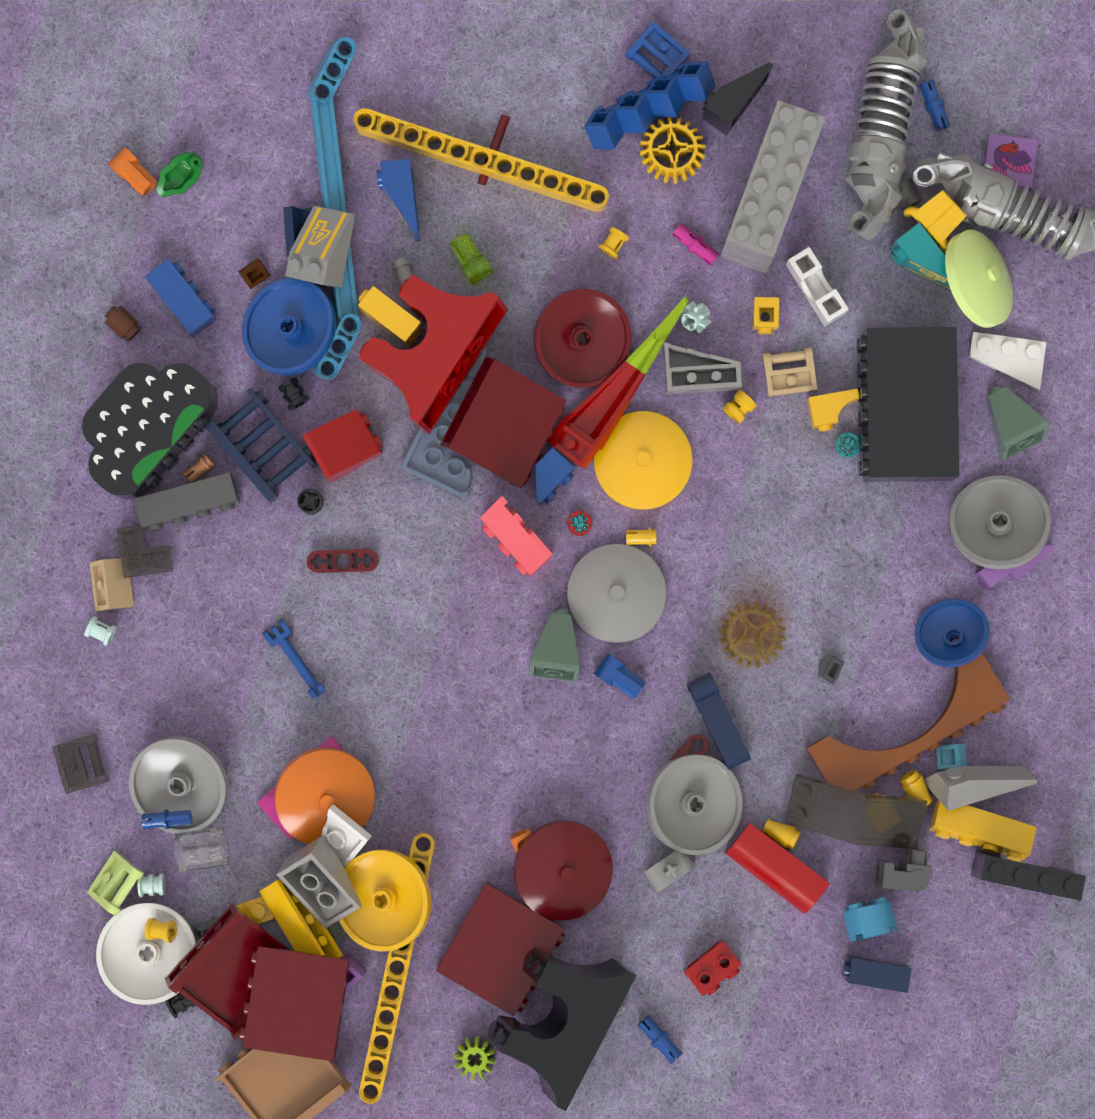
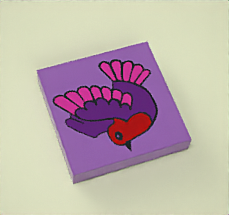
[984,133,1038,190]

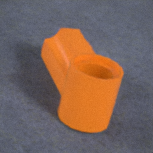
[108,147,157,197]

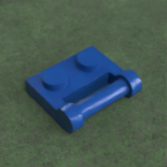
[624,22,690,78]

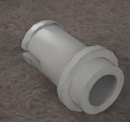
[392,257,412,286]

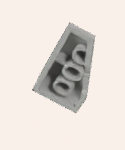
[924,766,1037,811]

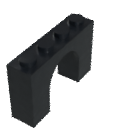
[971,851,1086,901]

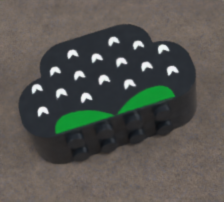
[82,363,218,500]

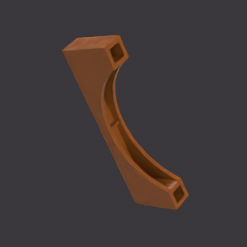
[805,653,1010,802]

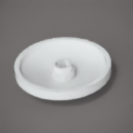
[96,903,197,1005]

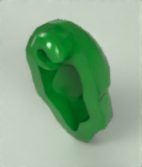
[156,153,202,197]

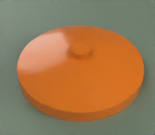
[274,747,375,844]

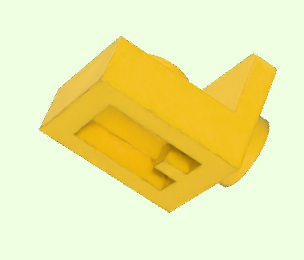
[236,896,275,924]

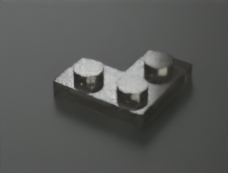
[117,525,173,578]

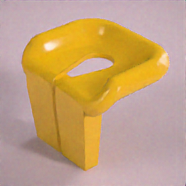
[903,190,967,253]

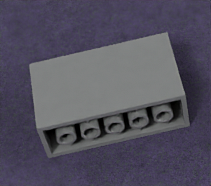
[720,100,826,274]

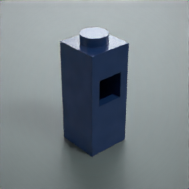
[842,956,912,993]

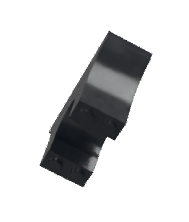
[487,948,637,1111]

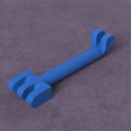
[262,619,326,699]

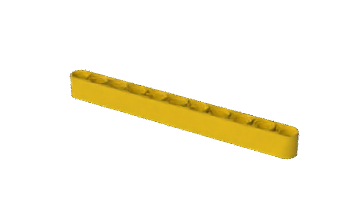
[353,108,609,212]
[359,832,435,1104]

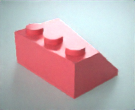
[480,496,553,576]

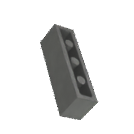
[134,472,240,532]

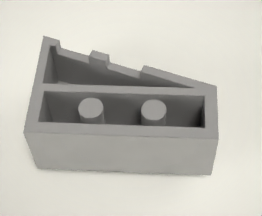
[663,342,742,395]

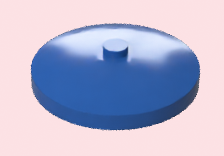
[242,278,336,376]

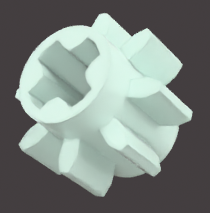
[681,301,712,333]

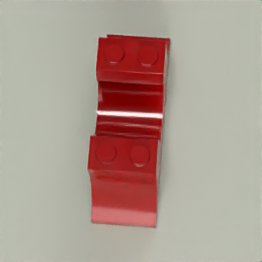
[358,274,508,434]

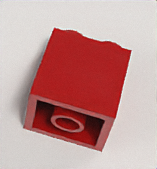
[302,409,384,483]

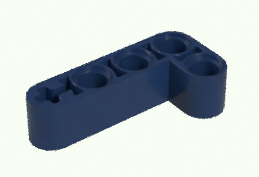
[686,672,751,770]

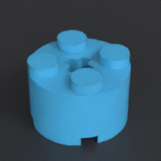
[842,897,899,942]

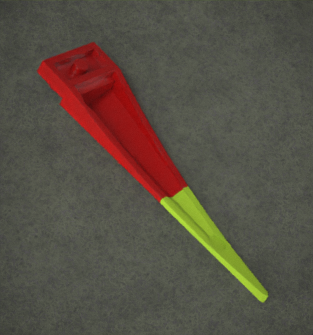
[547,297,689,469]

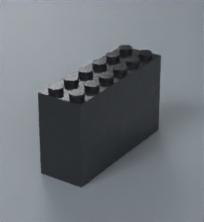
[856,327,960,482]

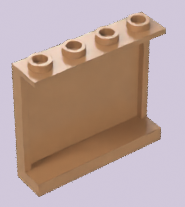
[214,1048,352,1119]

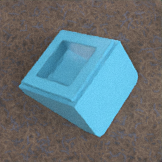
[936,743,967,770]

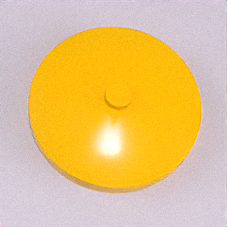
[594,411,692,510]
[339,849,431,951]

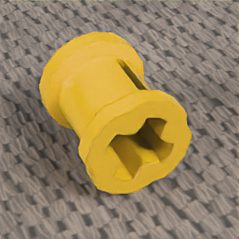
[598,227,630,259]
[144,918,177,943]

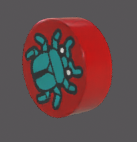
[567,511,592,536]

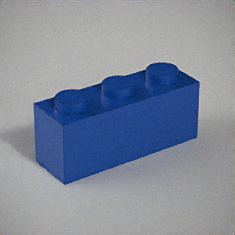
[144,258,216,337]

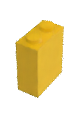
[358,286,423,348]

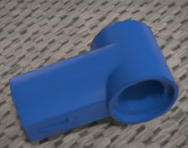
[593,653,646,700]

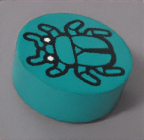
[835,433,859,458]

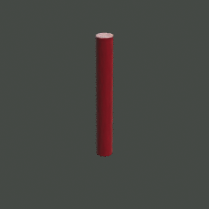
[477,115,510,186]

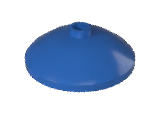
[914,599,990,667]

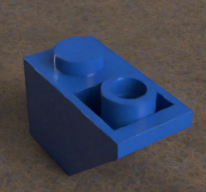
[536,448,574,505]

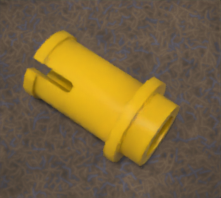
[626,527,657,547]

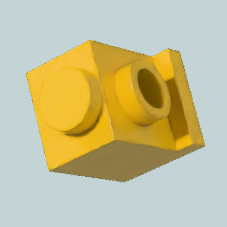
[752,297,779,335]

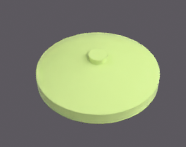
[945,230,1013,328]

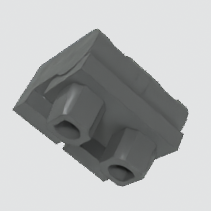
[875,848,932,891]

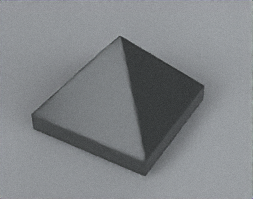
[818,654,844,684]

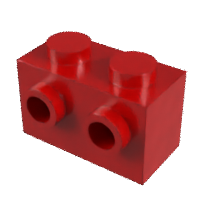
[683,939,742,996]

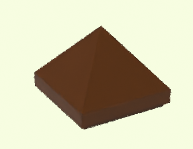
[238,258,271,289]

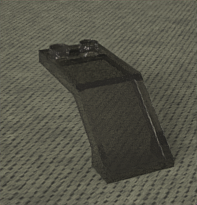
[785,774,928,849]

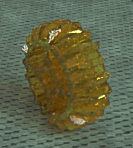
[719,601,786,668]

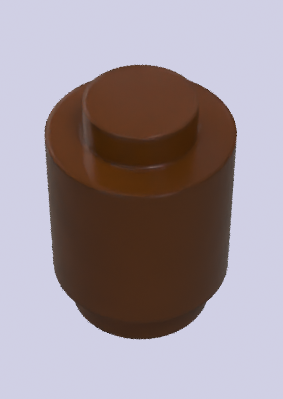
[105,306,142,342]

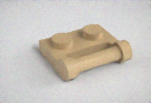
[762,347,818,397]

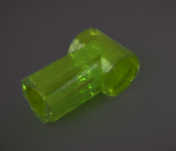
[449,233,494,285]

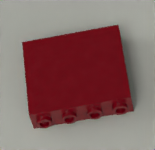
[440,357,566,488]
[436,882,566,1016]
[165,903,291,1039]
[240,944,351,1061]

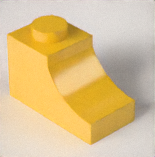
[807,389,859,432]

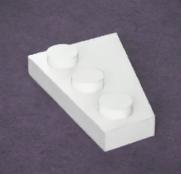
[969,332,1046,391]
[322,804,372,868]

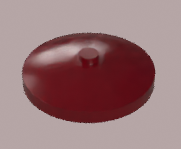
[533,288,631,388]
[513,820,613,921]

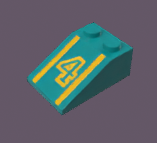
[889,223,951,291]

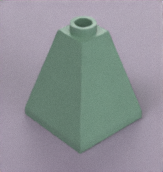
[987,386,1050,462]
[529,609,580,682]

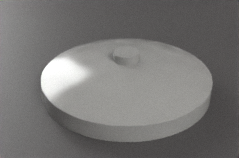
[950,475,1051,569]
[567,544,666,643]
[129,736,228,834]
[646,754,743,855]

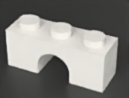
[786,247,849,327]

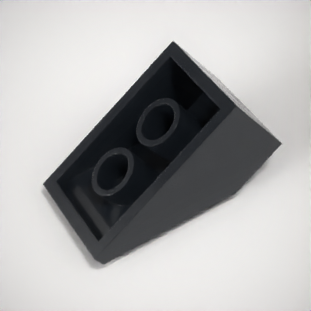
[702,62,773,136]

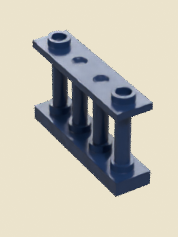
[205,388,316,503]

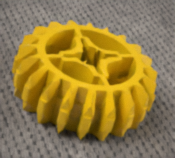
[639,117,706,184]

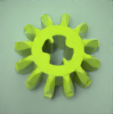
[454,1036,496,1080]

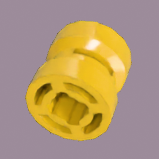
[722,390,757,424]

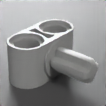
[643,851,696,893]

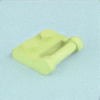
[87,851,144,916]

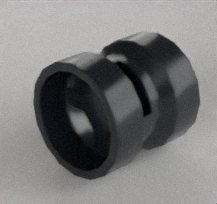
[297,488,324,515]

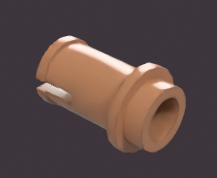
[183,454,215,483]

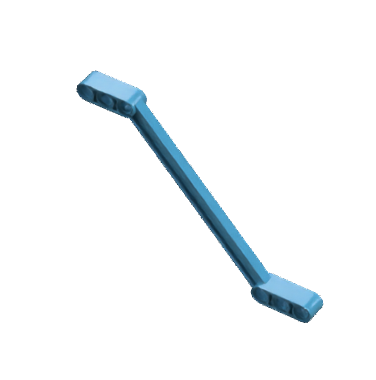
[307,37,362,380]

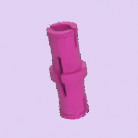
[672,223,719,266]

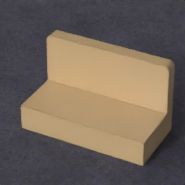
[90,558,134,612]

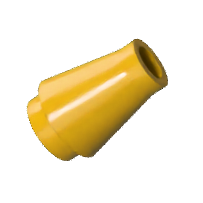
[899,770,933,808]
[762,819,801,850]

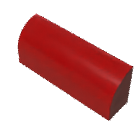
[724,822,830,914]

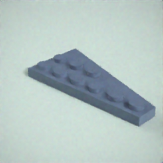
[400,346,487,501]

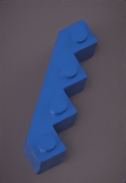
[584,61,716,150]

